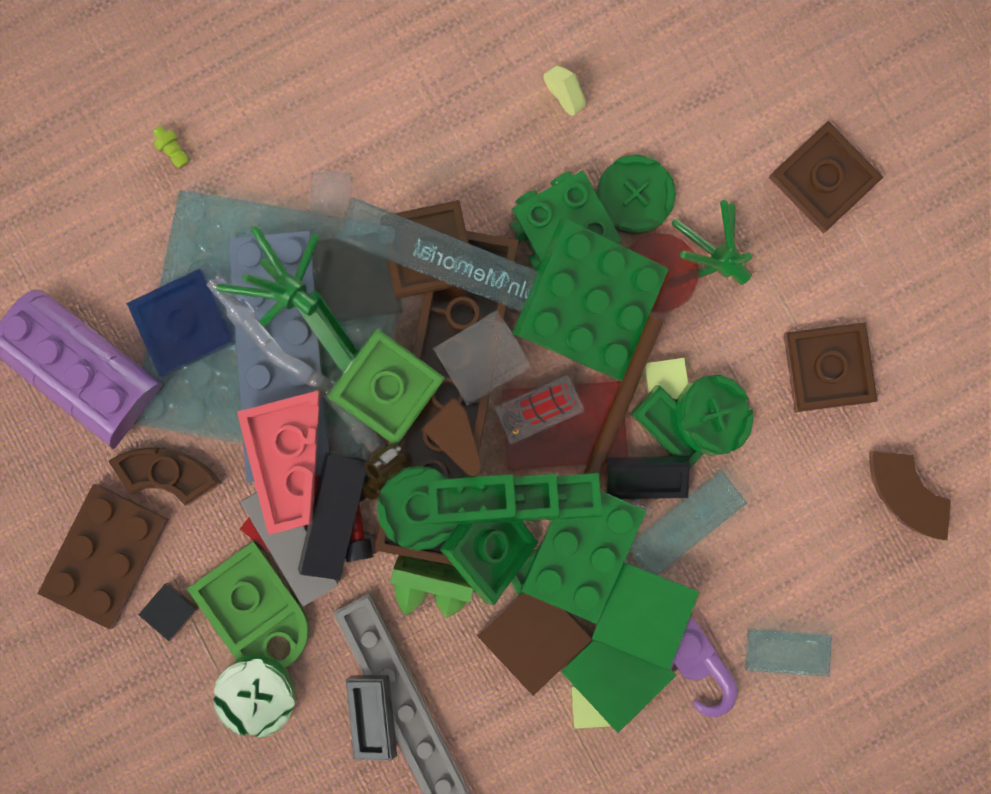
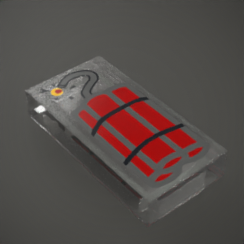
[494,374,585,445]

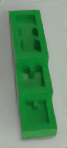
[428,473,602,524]

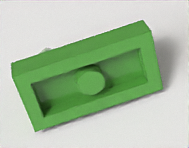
[390,555,473,618]

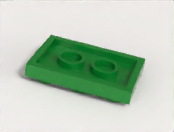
[520,490,646,624]

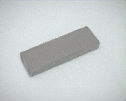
[240,491,338,606]

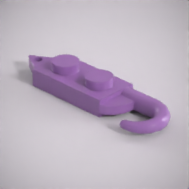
[674,617,737,717]

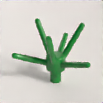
[667,199,752,288]
[216,226,319,330]

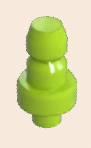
[152,125,189,169]

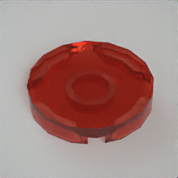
[628,233,700,314]

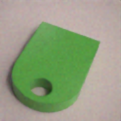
[187,541,310,668]

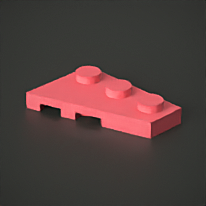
[237,390,321,535]

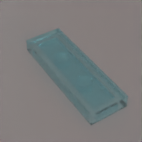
[630,471,747,575]

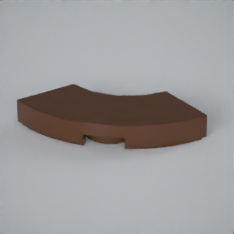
[108,447,222,506]
[869,451,951,541]

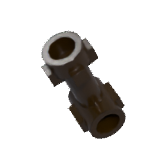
[361,443,407,500]

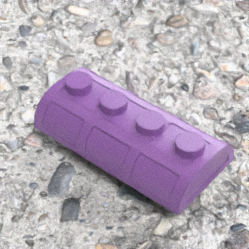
[0,290,163,449]

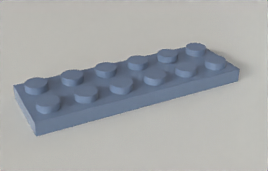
[229,231,329,482]

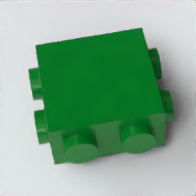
[509,170,622,275]

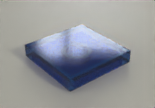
[127,268,236,377]

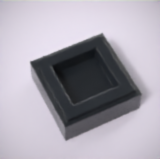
[138,583,198,641]

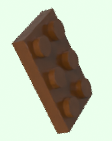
[37,484,169,630]

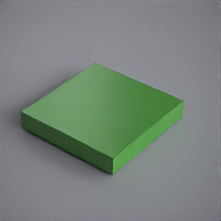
[327,328,445,445]

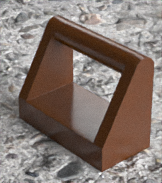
[422,398,482,477]

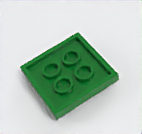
[512,219,669,381]

